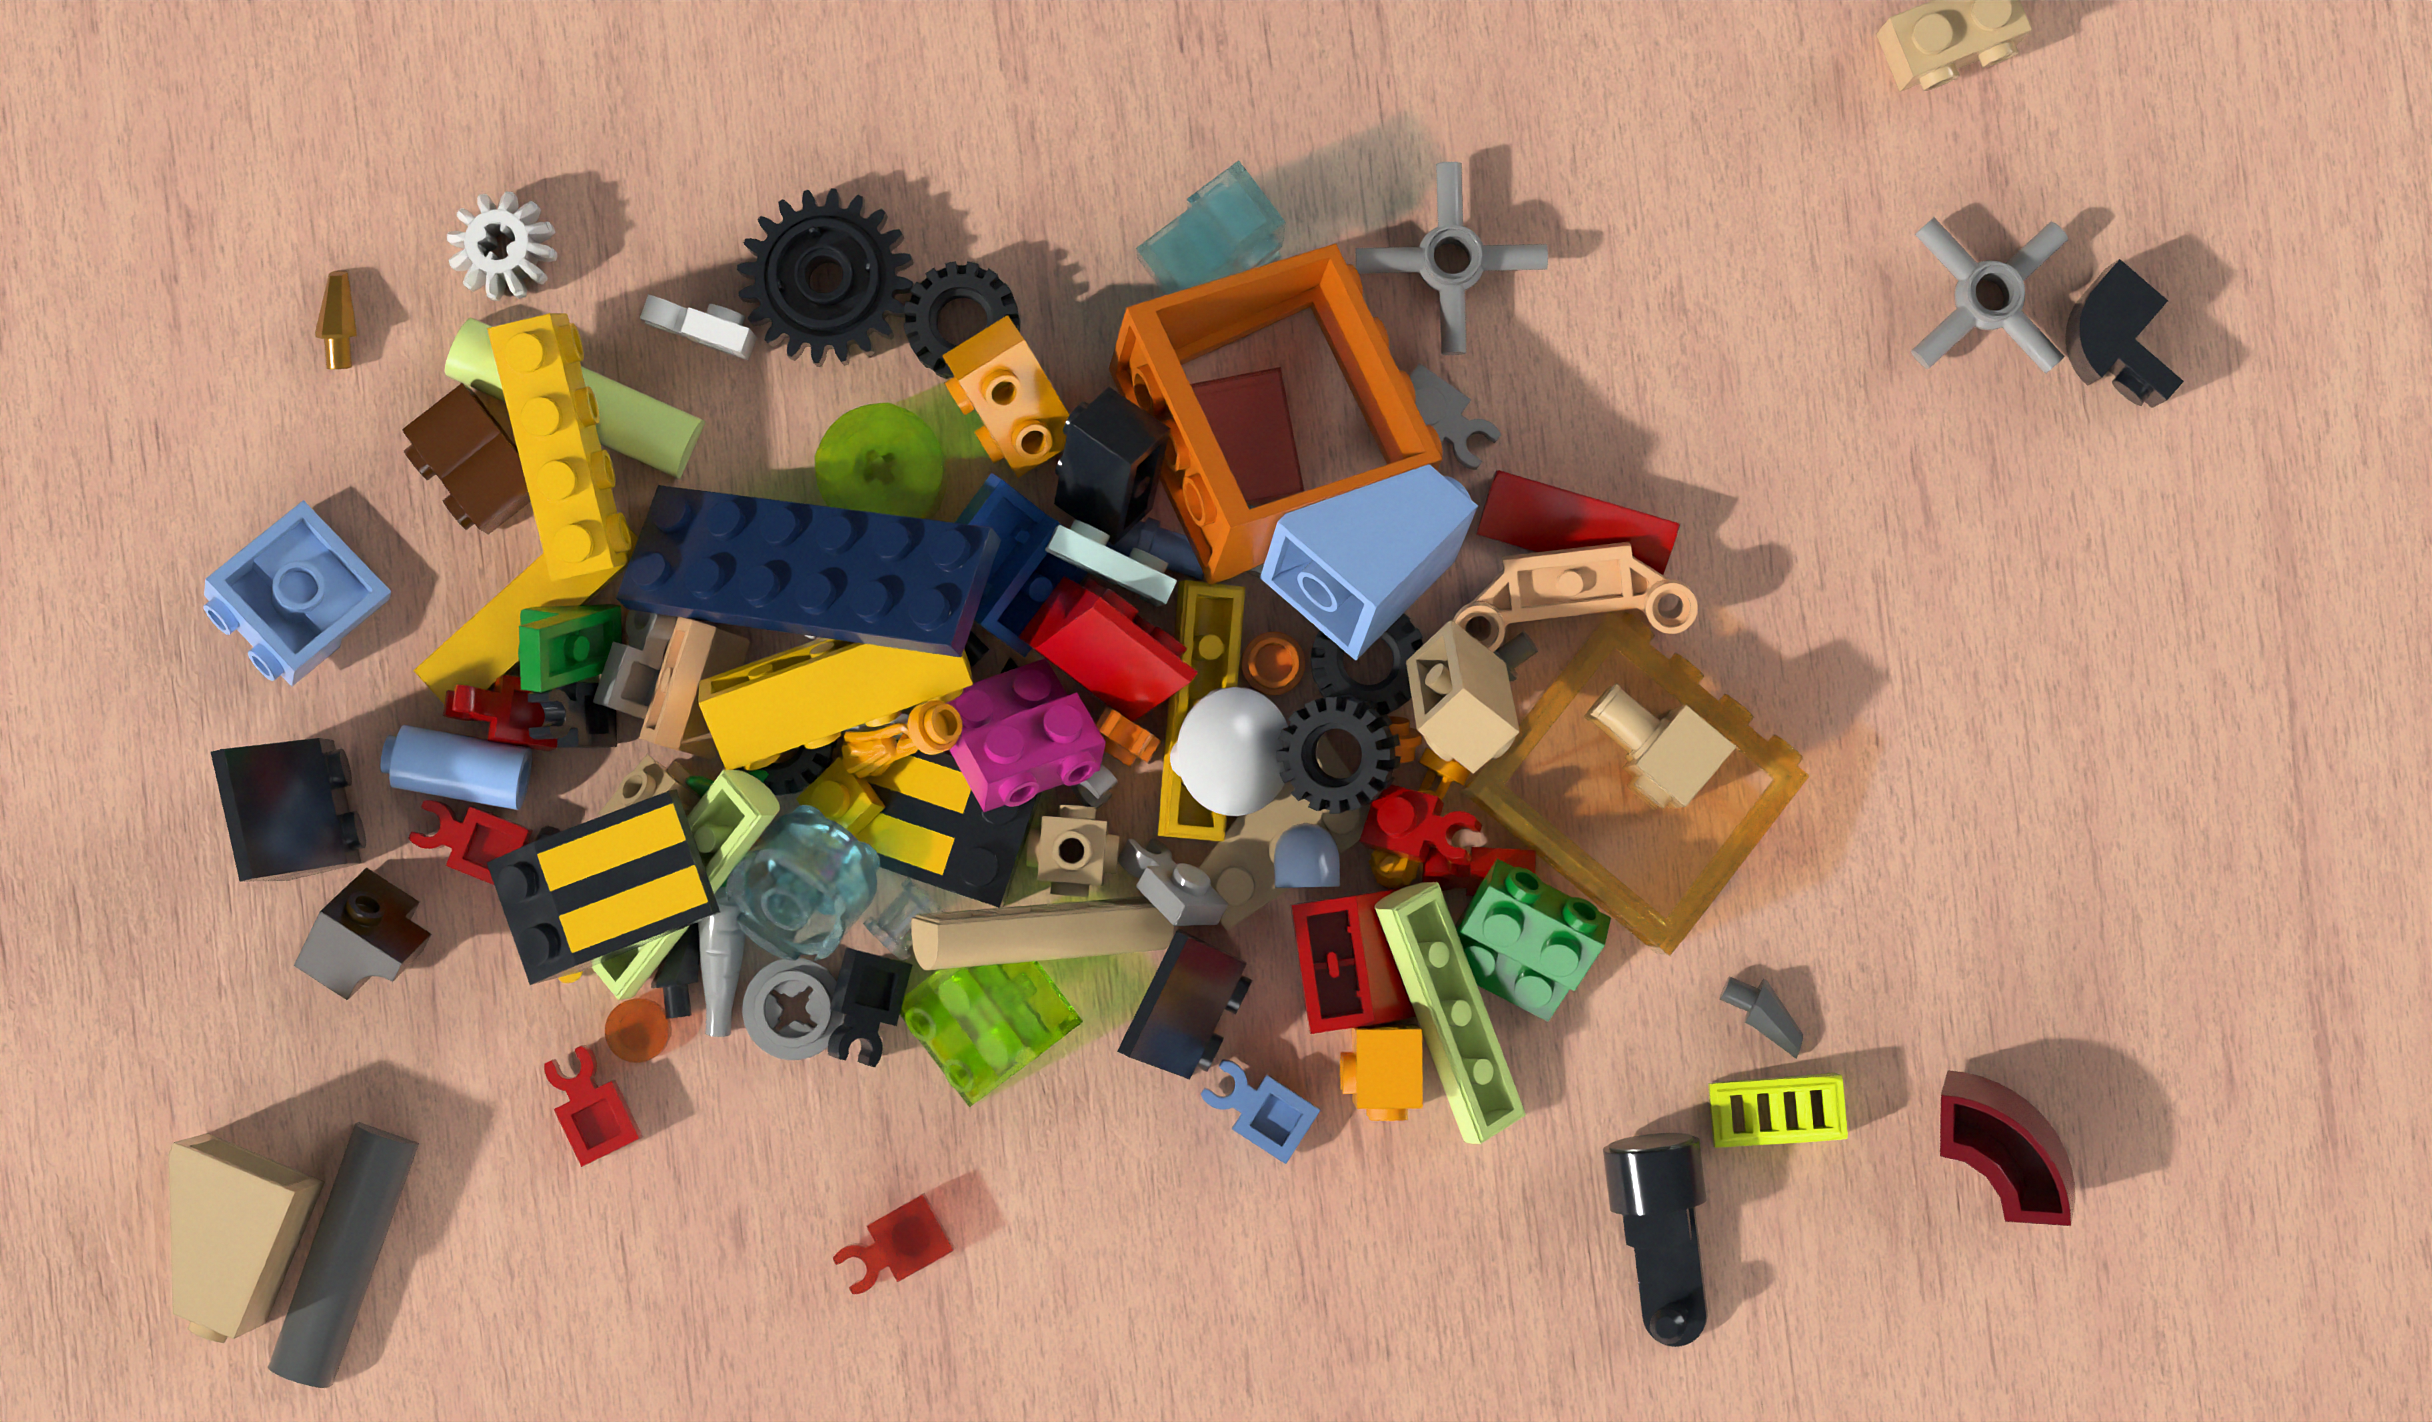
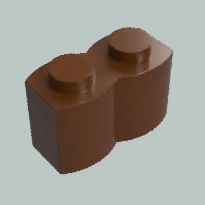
[402,383,531,535]

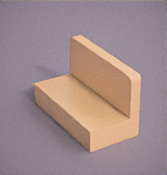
[639,617,749,759]

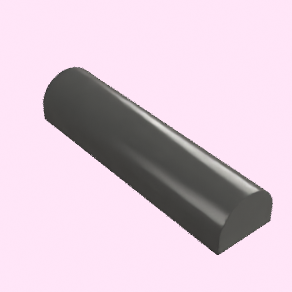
[268,1122,419,1388]

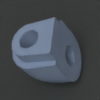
[1274,823,1340,888]

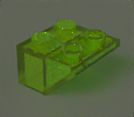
[900,961,1083,1107]

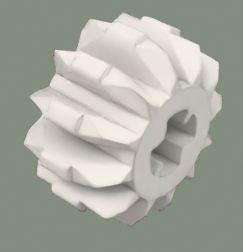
[447,191,557,301]

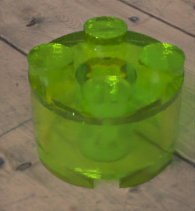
[814,403,948,520]

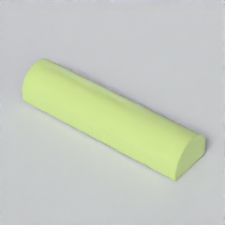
[445,318,705,479]
[592,770,780,1000]
[1375,882,1526,1144]

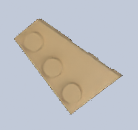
[1198,734,1372,931]

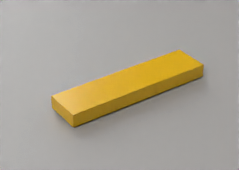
[413,526,638,704]

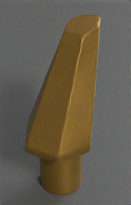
[315,270,357,369]

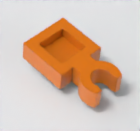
[1096,707,1162,767]

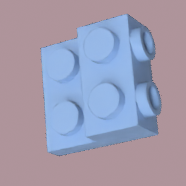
[203,500,391,686]

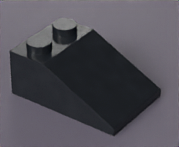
[210,738,366,882]
[1117,928,1252,1080]

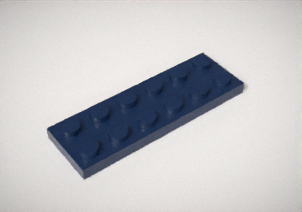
[616,485,1001,658]

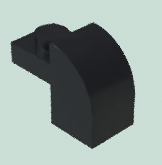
[2065,259,2184,408]

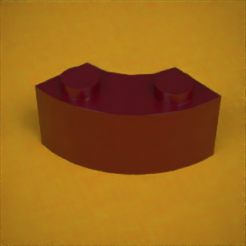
[1940,1070,2076,1226]

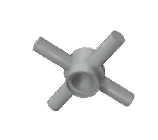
[1356,162,1548,355]
[1911,217,2068,374]

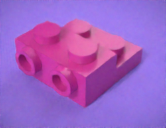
[946,658,1106,812]

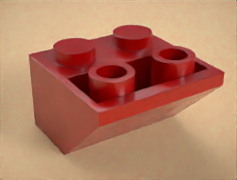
[1018,576,1198,722]
[1290,888,1416,1034]

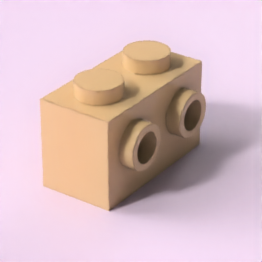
[1876,0,2032,92]
[1406,620,1520,774]

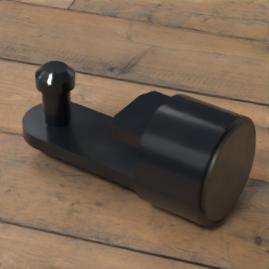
[1603,1133,1708,1347]

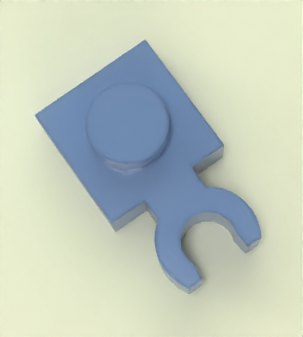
[1201,1059,1321,1164]

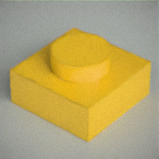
[796,757,885,850]

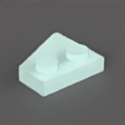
[1045,520,1177,607]

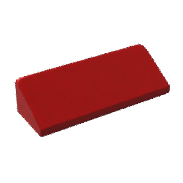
[1476,470,1680,575]

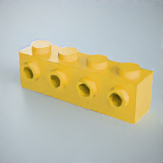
[487,313,631,582]
[698,638,973,770]

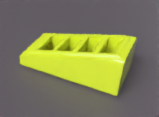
[1708,1073,1848,1148]

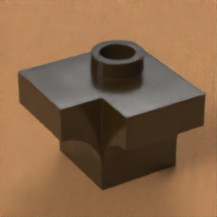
[294,868,432,1000]

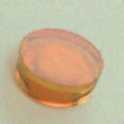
[605,998,672,1063]

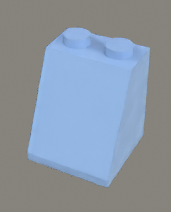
[1260,464,1478,661]

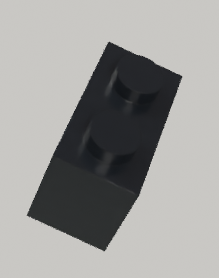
[1054,387,1171,545]

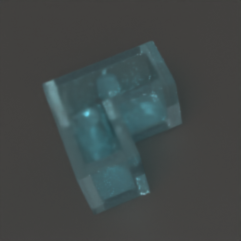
[1136,160,1286,295]

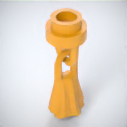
[841,700,962,778]
[1368,748,1471,889]

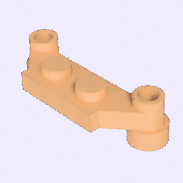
[1453,542,1698,652]

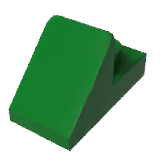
[518,604,622,693]

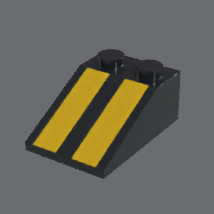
[822,739,1042,908]
[487,789,720,985]

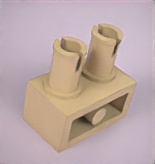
[1584,683,1736,810]

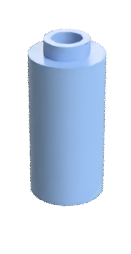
[380,725,532,810]

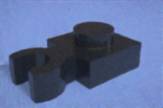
[528,682,617,748]
[828,947,913,1067]

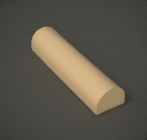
[911,896,1174,970]

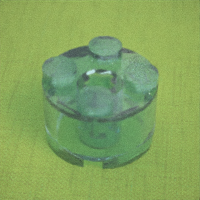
[726,805,880,961]

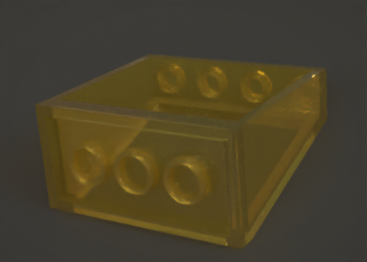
[1459,612,1809,956]

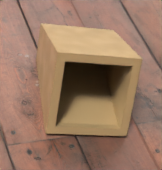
[169,1133,325,1343]

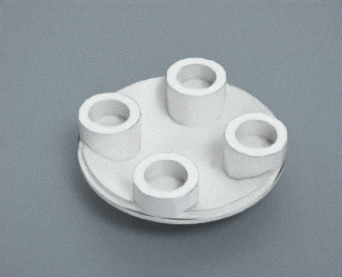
[1170,687,1288,816]

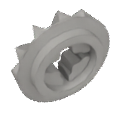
[742,958,845,1060]

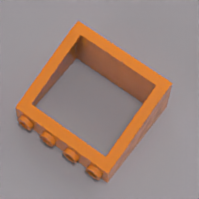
[1109,243,1443,585]

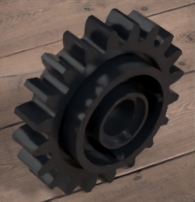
[737,188,914,367]

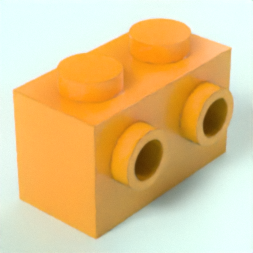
[942,315,1069,478]
[1340,1024,1423,1121]

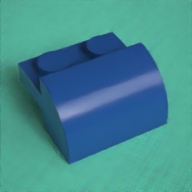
[954,473,1088,658]

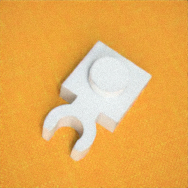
[640,294,757,361]

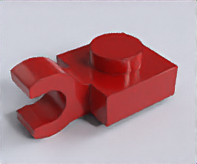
[443,674,557,752]

